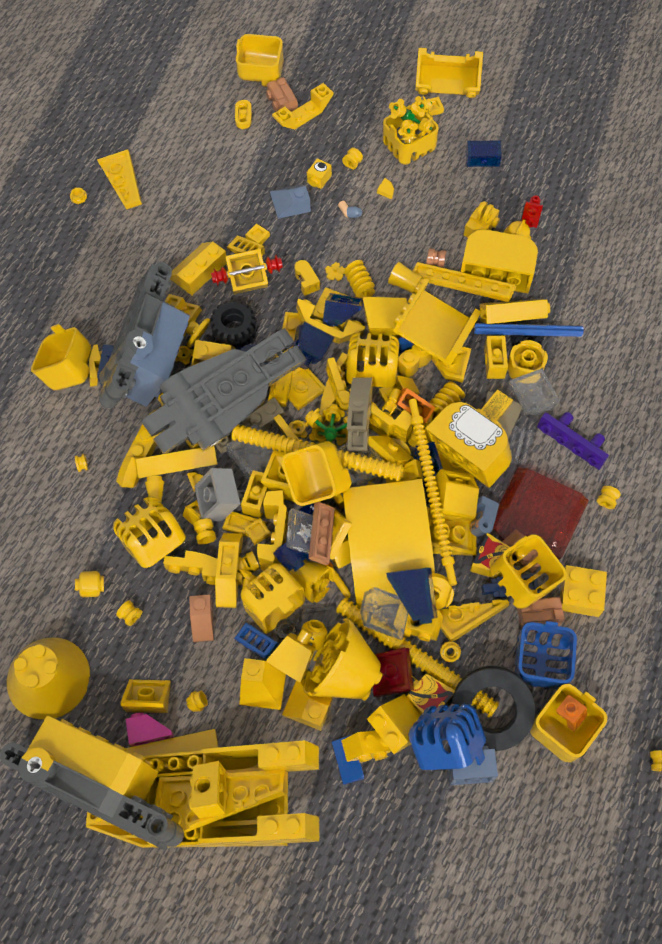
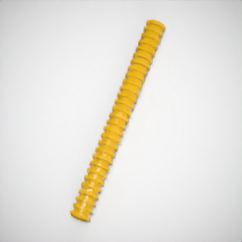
[232,424,404,482]
[336,597,499,718]

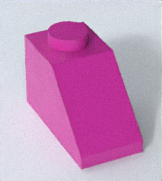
[125,713,174,747]

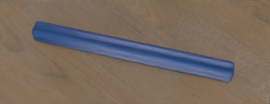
[474,323,584,337]

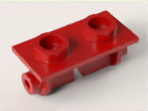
[521,195,543,228]

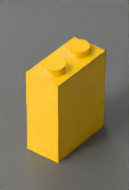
[367,694,421,754]

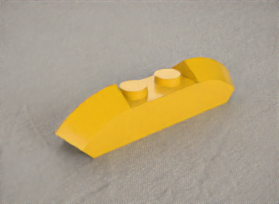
[116,407,165,488]

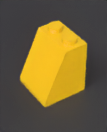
[363,297,407,341]

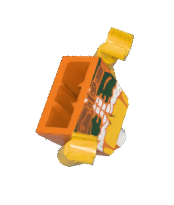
[382,388,436,440]

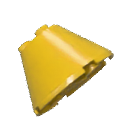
[303,618,383,701]
[7,637,90,719]

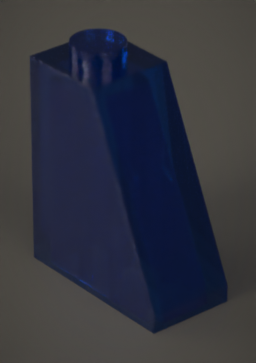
[386,568,438,624]

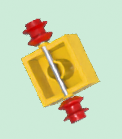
[211,249,283,294]

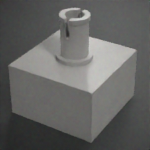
[194,468,246,521]

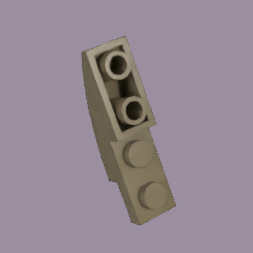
[347,378,372,452]
[216,398,286,453]

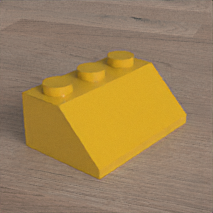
[170,242,226,296]

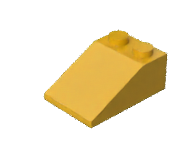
[427,507,476,556]

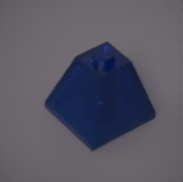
[323,293,364,326]

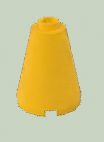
[278,554,335,603]

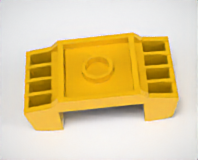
[349,387,413,444]
[257,490,289,571]

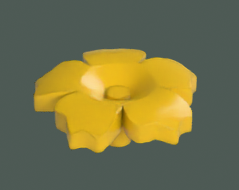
[325,262,345,281]

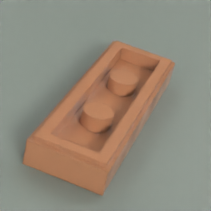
[309,502,335,565]

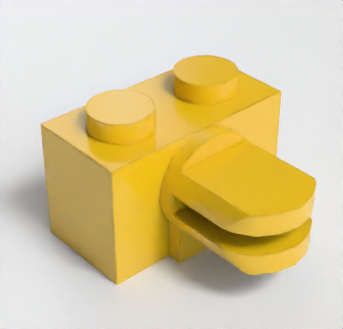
[463,201,500,238]

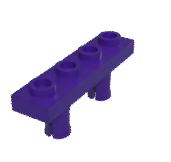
[537,412,609,470]

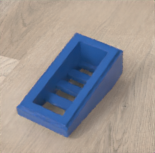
[234,622,279,661]

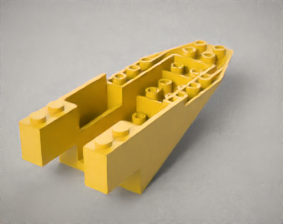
[86,740,319,848]

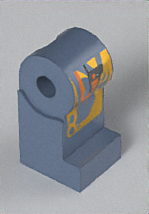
[470,496,499,537]

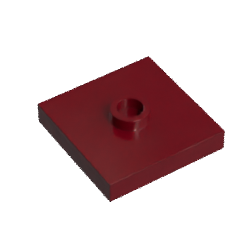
[373,647,414,697]

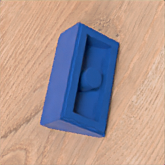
[332,735,364,785]

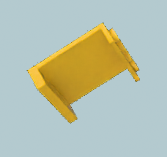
[393,278,481,366]

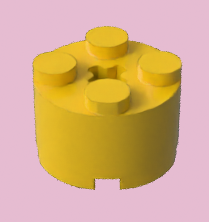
[507,340,548,383]

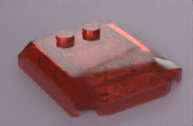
[493,468,589,559]

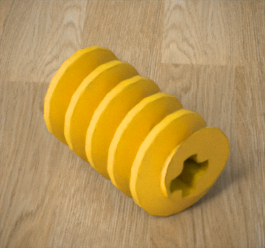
[344,260,375,300]
[430,381,465,419]

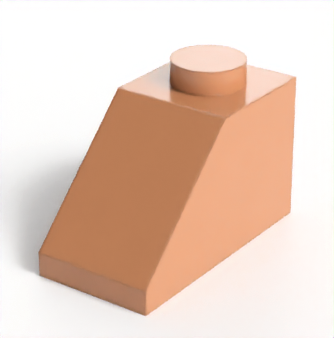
[189,595,214,642]

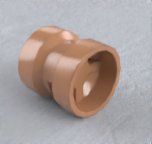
[426,248,446,268]

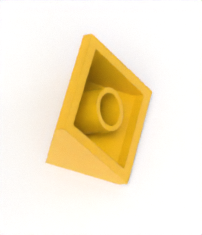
[120,679,171,713]

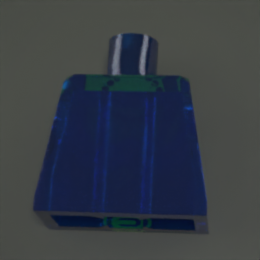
[293,322,334,369]

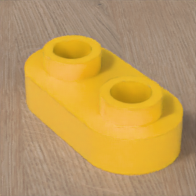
[235,100,252,129]

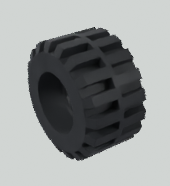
[210,300,257,350]

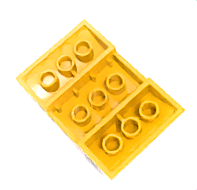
[343,479,437,608]

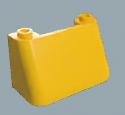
[415,48,483,98]

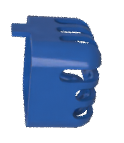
[514,621,577,690]
[408,703,486,770]

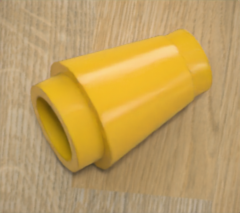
[145,476,164,503]

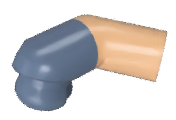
[338,201,362,218]

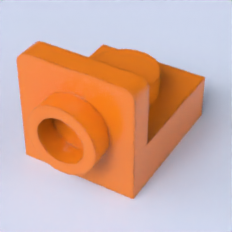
[556,695,587,733]

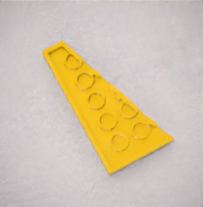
[147,769,288,846]

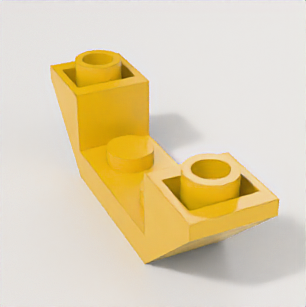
[272,83,333,130]
[296,299,365,344]
[215,533,243,608]

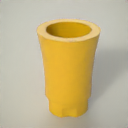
[388,262,428,294]

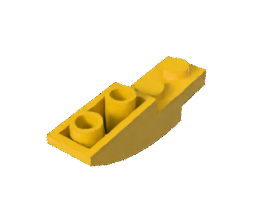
[163,550,243,586]

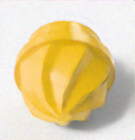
[186,690,208,712]

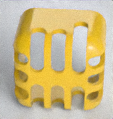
[382,105,439,165]
[346,332,399,387]
[113,497,186,568]
[490,534,567,609]
[241,563,306,634]

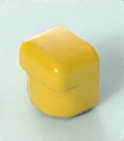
[236,34,284,87]
[31,324,91,390]
[282,441,352,506]
[530,684,607,763]

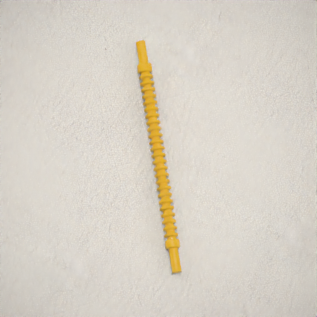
[409,399,457,586]

